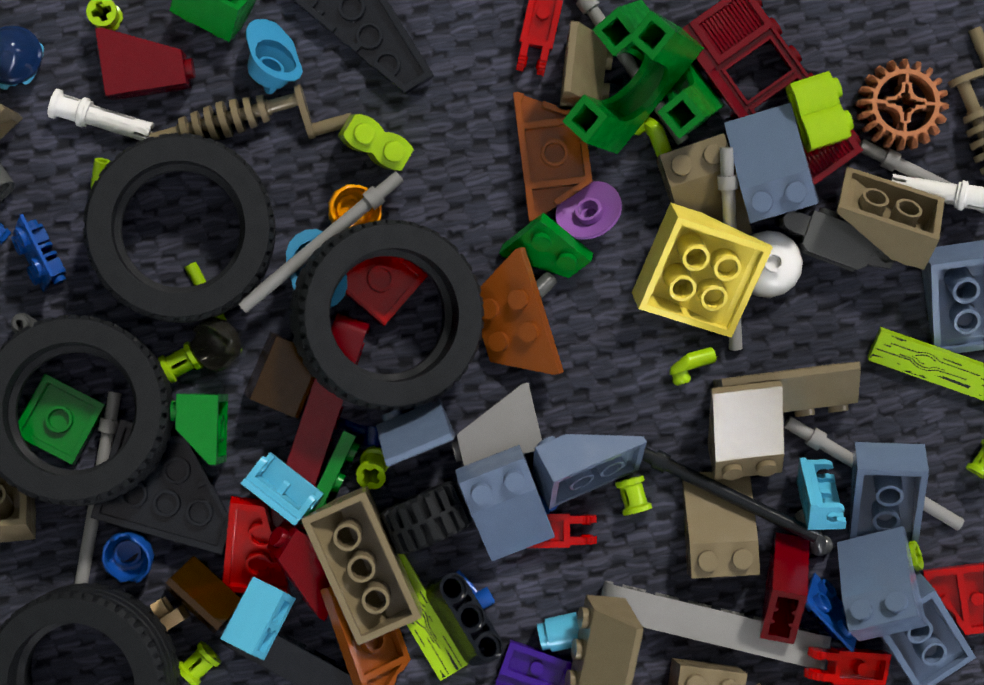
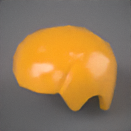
[328,184,382,228]

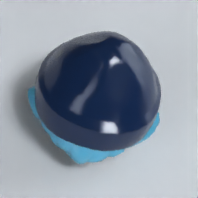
[0,26,44,90]

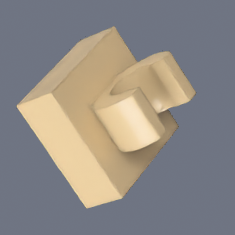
[150,596,190,632]

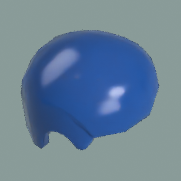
[101,531,154,583]

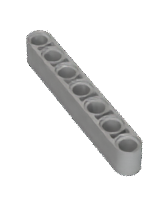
[601,581,832,669]

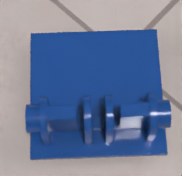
[11,214,67,292]
[805,573,857,652]

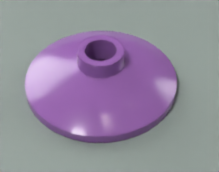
[556,181,622,240]

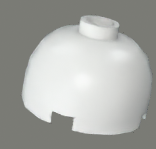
[751,230,803,298]

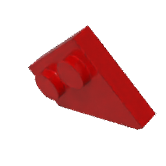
[923,562,984,635]

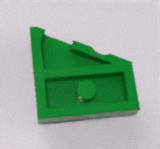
[499,213,593,278]

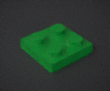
[18,374,106,465]

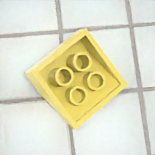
[632,202,773,338]

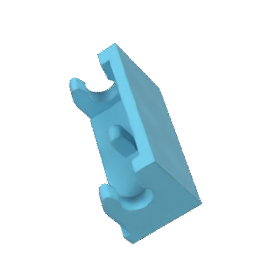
[241,453,325,526]
[797,457,847,530]
[220,576,296,660]

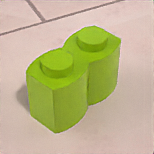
[786,71,854,153]
[338,114,414,171]

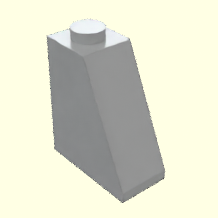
[452,382,542,466]

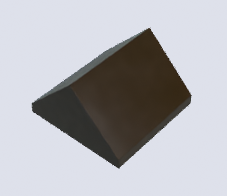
[244,332,315,418]
[165,556,241,634]

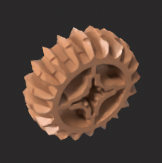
[856,59,949,151]

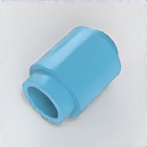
[537,612,579,652]

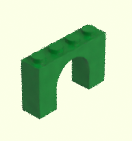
[592,0,725,139]
[562,10,704,154]

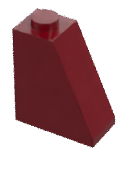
[95,27,196,101]
[267,518,331,621]
[760,532,810,644]

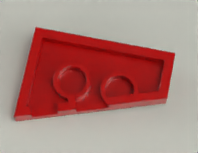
[222,496,290,595]

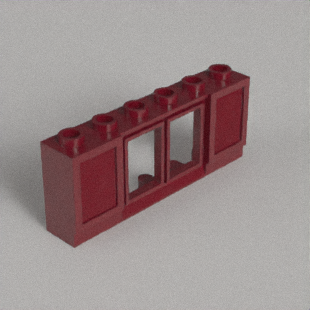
[682,0,863,185]

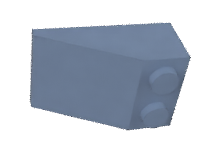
[724,103,819,223]
[922,240,984,354]
[376,399,455,467]
[531,434,647,509]
[849,442,929,544]
[455,445,555,561]
[837,526,927,641]
[880,570,976,685]

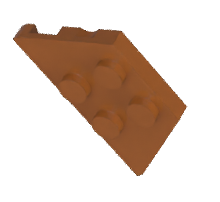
[513,92,592,222]
[480,247,564,375]
[320,587,411,685]

